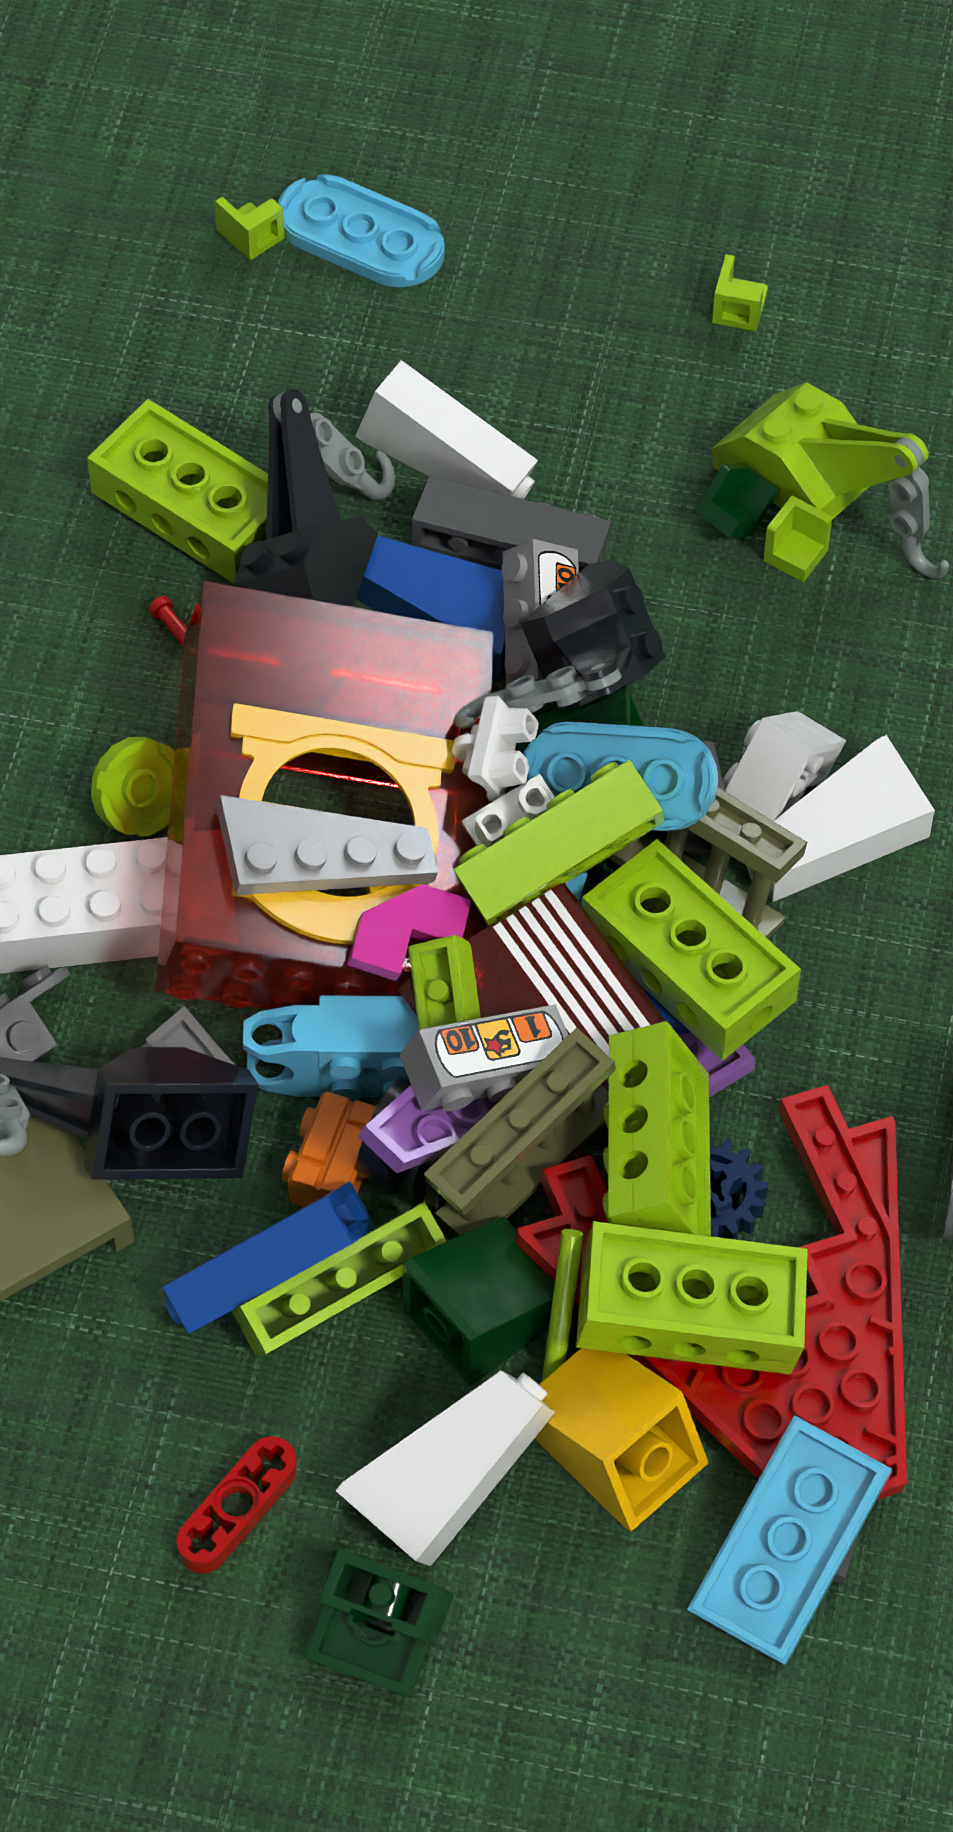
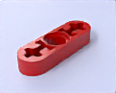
[177,1436,297,1573]

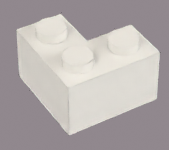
[723,711,846,821]

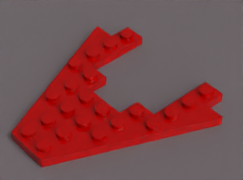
[514,1085,907,1500]

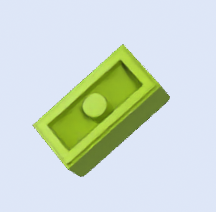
[408,935,481,1030]

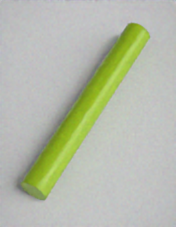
[542,1229,583,1382]

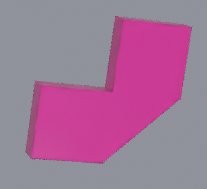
[347,884,472,981]

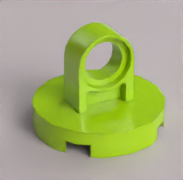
[91,737,186,836]

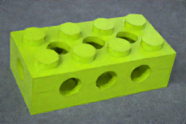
[87,399,268,583]
[581,839,801,1061]
[603,1021,711,1236]
[576,1221,807,1375]

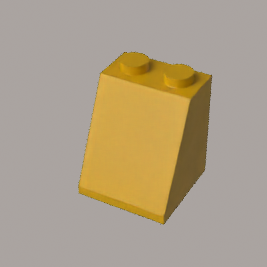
[534,1348,709,1532]

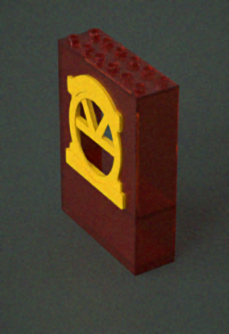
[155,581,493,1009]

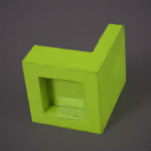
[214,197,285,261]
[712,254,768,332]
[763,495,832,582]

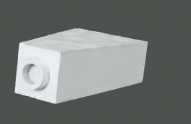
[355,360,538,499]
[747,735,935,902]
[336,1370,555,1566]

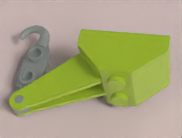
[712,382,949,578]

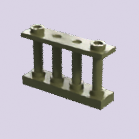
[608,787,808,939]
[424,1027,616,1236]

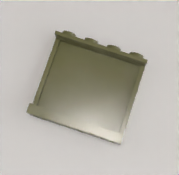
[0,1115,135,1302]

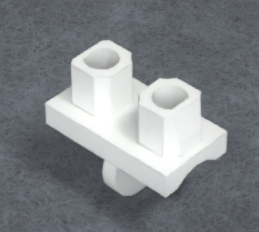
[452,696,539,801]
[462,774,554,848]

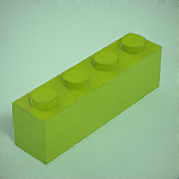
[454,759,664,931]
[231,1202,447,1357]

